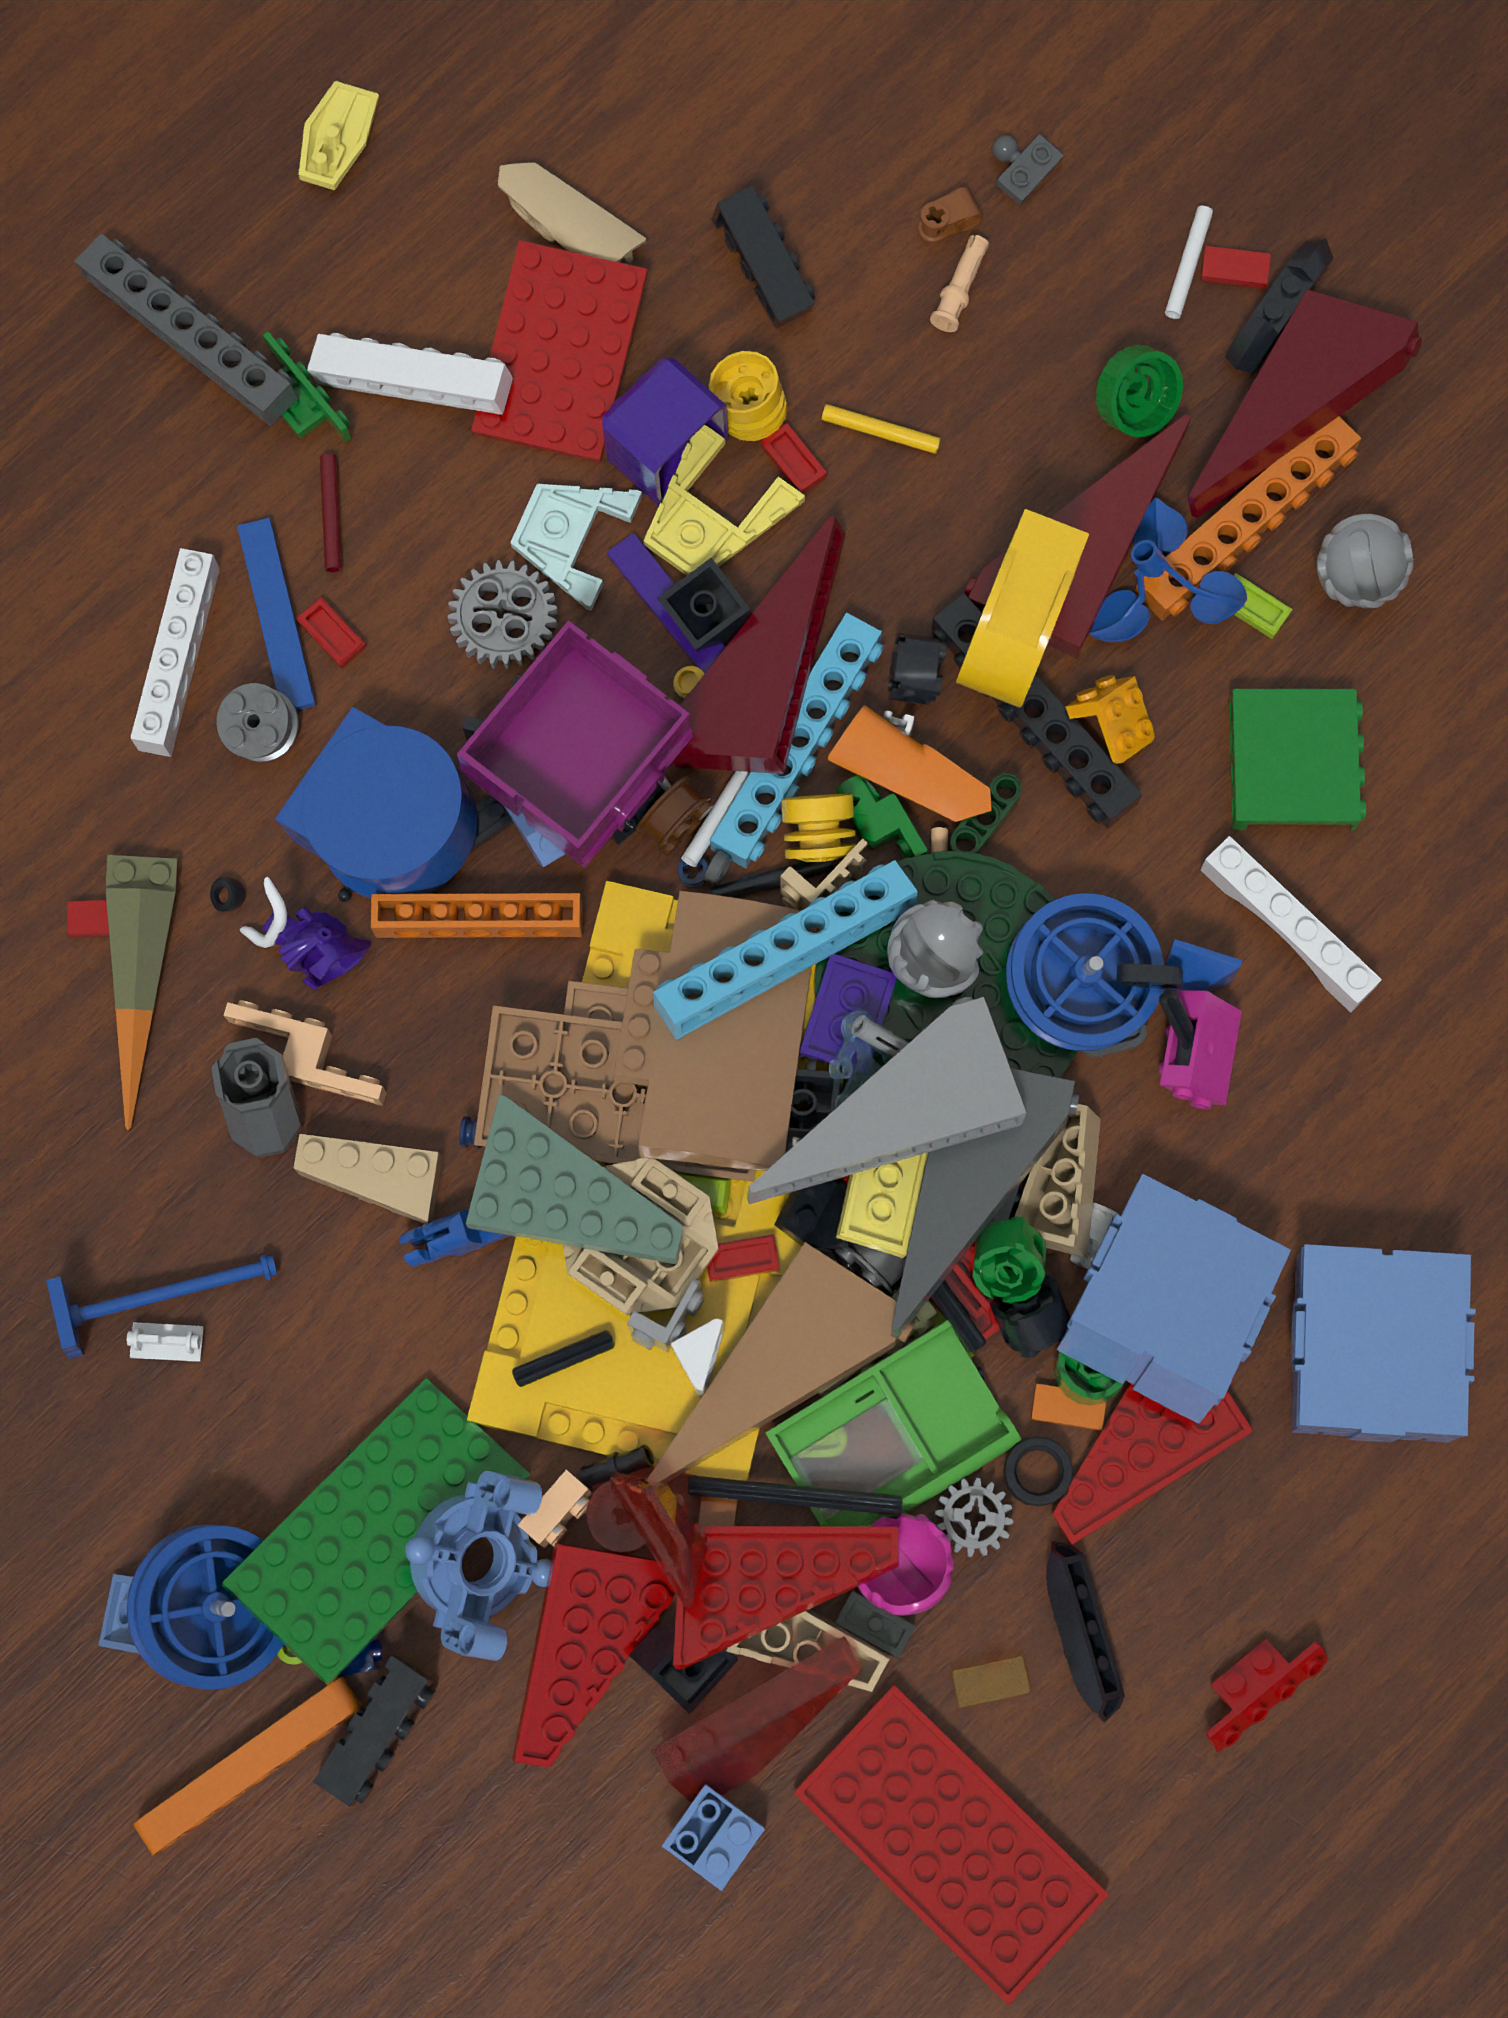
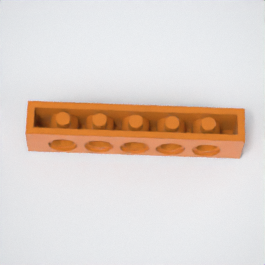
[371,893,583,938]

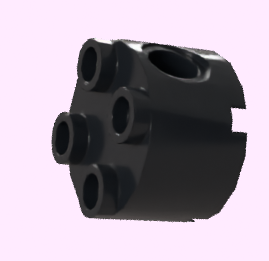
[888,633,946,705]
[990,1274,1071,1358]

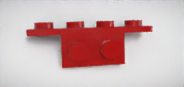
[1206,1639,1328,1752]

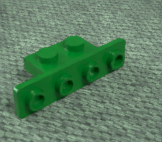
[259,331,351,443]

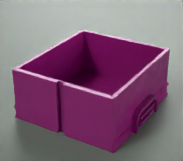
[457,620,693,868]

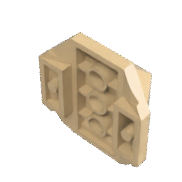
[563,1157,719,1316]

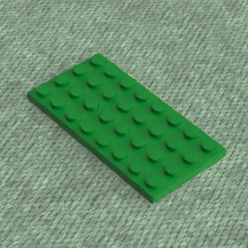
[222,1378,530,1686]

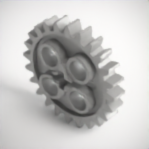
[447,560,558,669]

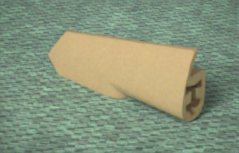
[498,162,646,265]

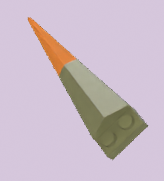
[105,855,177,1131]

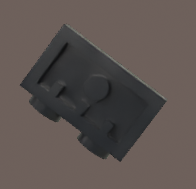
[774,1180,850,1249]

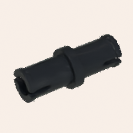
[580,1445,654,1489]

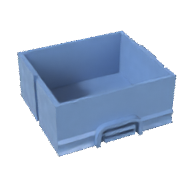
[1057,1173,1291,1424]
[1291,1244,1476,1443]

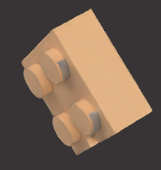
[518,1470,592,1548]

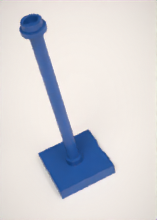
[46,1254,277,1359]

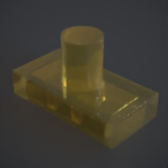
[951,1656,1031,1708]

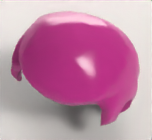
[858,1513,955,1616]

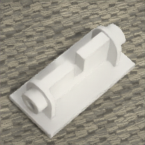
[127,1322,204,1362]

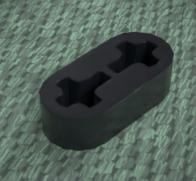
[1116,964,1183,989]

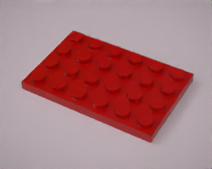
[471,240,648,463]

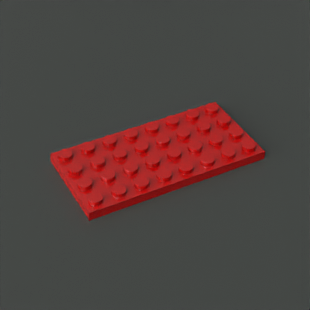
[793,1685,1109,2006]

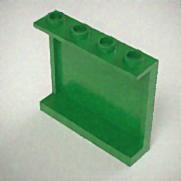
[1228,689,1366,831]

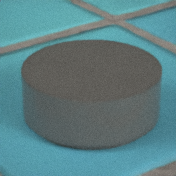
[704,850,732,886]

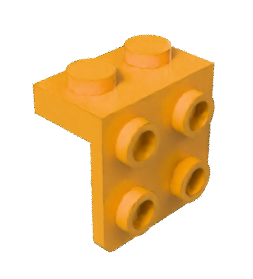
[1065,675,1154,764]

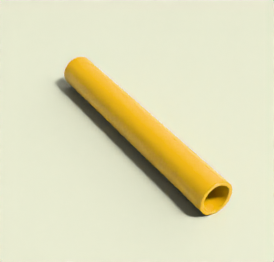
[821,404,941,454]

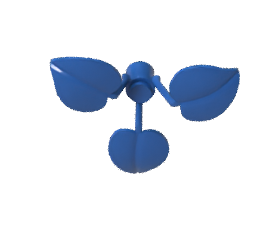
[1089,498,1247,642]

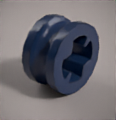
[677,858,708,888]
[459,1116,482,1149]

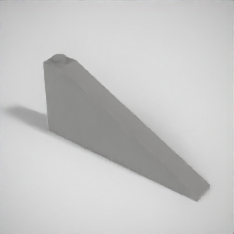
[747,997,1027,1204]

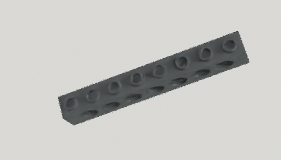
[74,234,298,427]

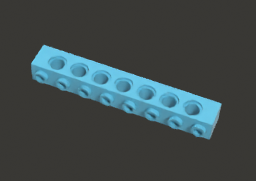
[710,612,884,869]
[653,860,918,1040]

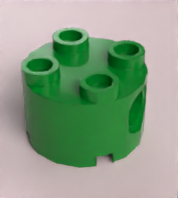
[973,1216,1046,1303]
[1054,1351,1123,1406]

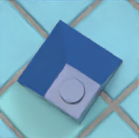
[1161,939,1242,994]

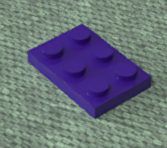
[799,954,897,1076]

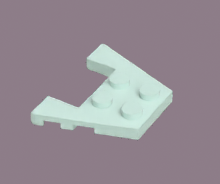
[510,484,642,611]

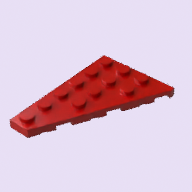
[1051,1383,1253,1545]
[673,1526,900,1669]

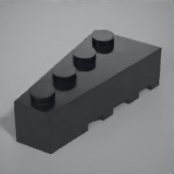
[711,185,815,329]

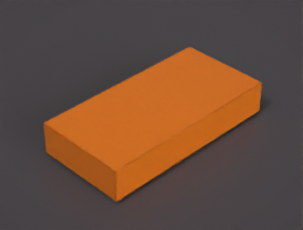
[1031,1383,1106,1431]

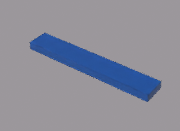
[237,518,316,711]

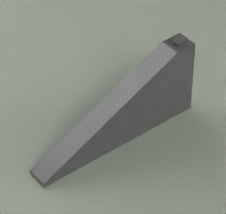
[891,1068,1080,1338]

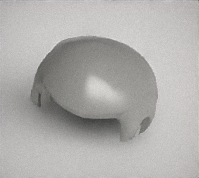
[1317,514,1414,609]
[887,900,983,998]

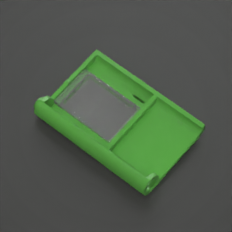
[765,1320,1022,1527]

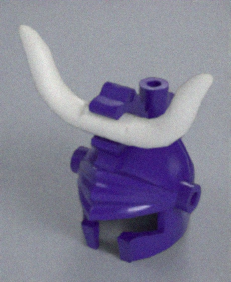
[240,877,371,990]

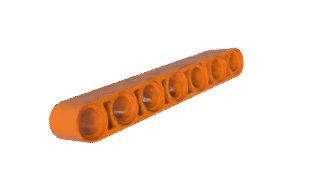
[133,1677,362,1856]

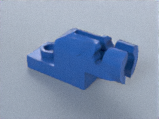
[399,1209,510,1267]

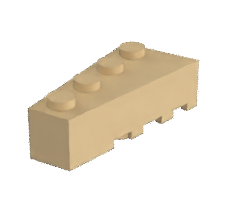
[1015,1104,1101,1259]
[294,1134,443,1224]
[726,1609,891,1692]

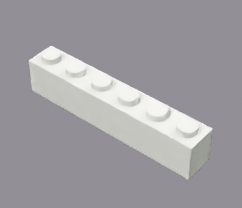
[307,333,513,415]

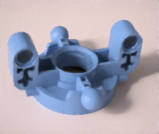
[405,1470,552,1661]

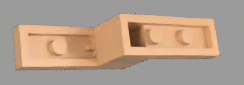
[224,1000,387,1106]

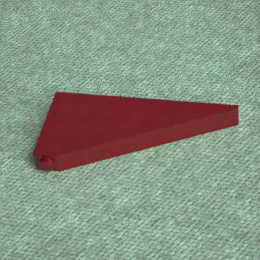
[1188,289,1422,518]
[964,414,1191,658]
[670,517,846,774]

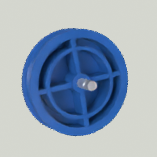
[1006,893,1164,1051]
[127,1525,283,1689]

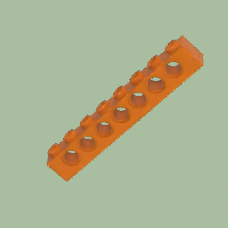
[1135,416,1361,621]

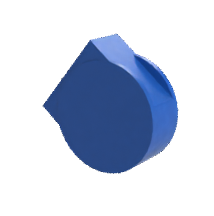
[275,707,477,899]

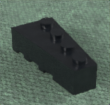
[313,1655,436,1807]

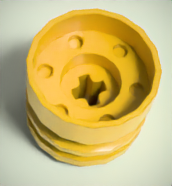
[709,351,788,441]
[781,794,856,862]

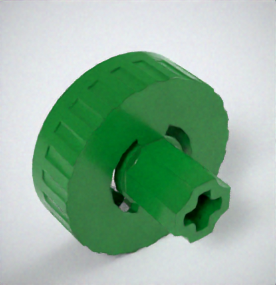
[1096,344,1183,437]

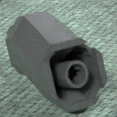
[211,1038,303,1158]

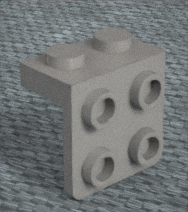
[627,1278,704,1353]

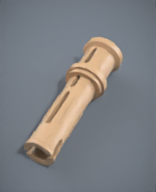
[930,235,989,332]

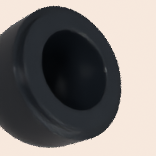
[210,877,246,912]

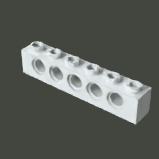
[130,548,220,757]

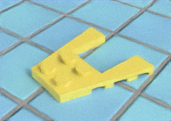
[644,425,805,576]

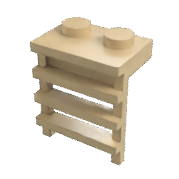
[780,838,868,911]

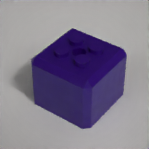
[602,358,728,506]

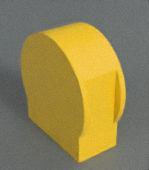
[956,509,1089,708]

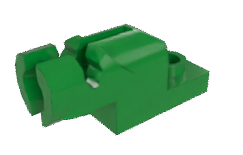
[836,775,928,859]

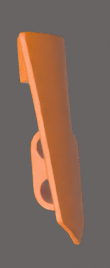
[828,705,991,822]

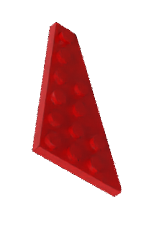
[512,1543,679,1768]

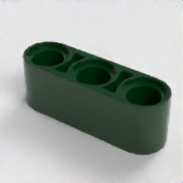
[949,773,1022,854]

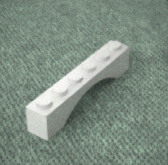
[1201,836,1382,1013]

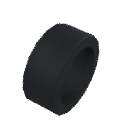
[1003,1436,1073,1507]

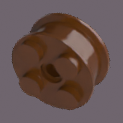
[636,776,713,856]

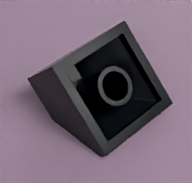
[629,1623,738,1714]

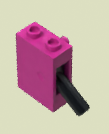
[1159,990,1242,1110]

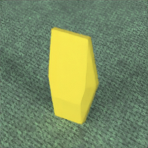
[299,81,379,190]

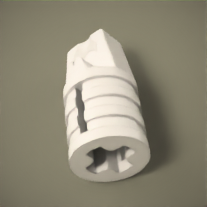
[1070,1203,1121,1269]

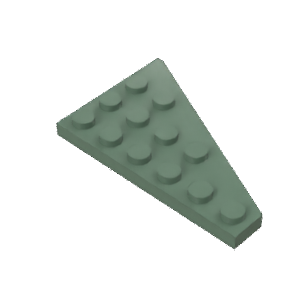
[466,1095,685,1264]

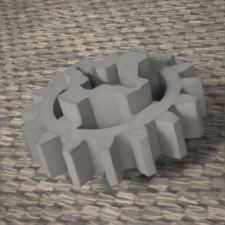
[935,1478,1013,1558]

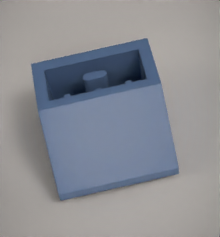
[662,1784,766,1891]

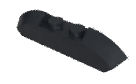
[1225,238,1333,374]
[1046,1541,1125,1723]

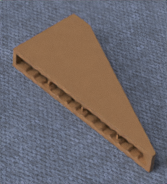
[645,1242,916,1490]

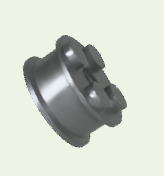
[217,683,299,762]
[835,1242,906,1296]

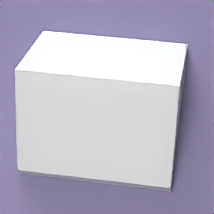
[671,1319,725,1397]

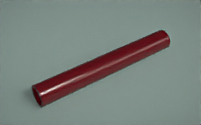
[320,454,342,573]

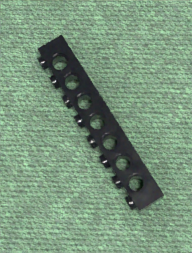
[931,594,1142,829]

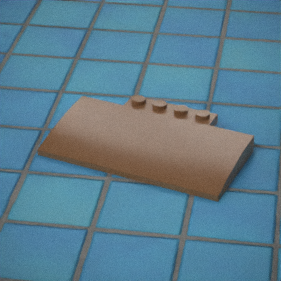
[613,891,817,1171]
[474,981,756,1182]

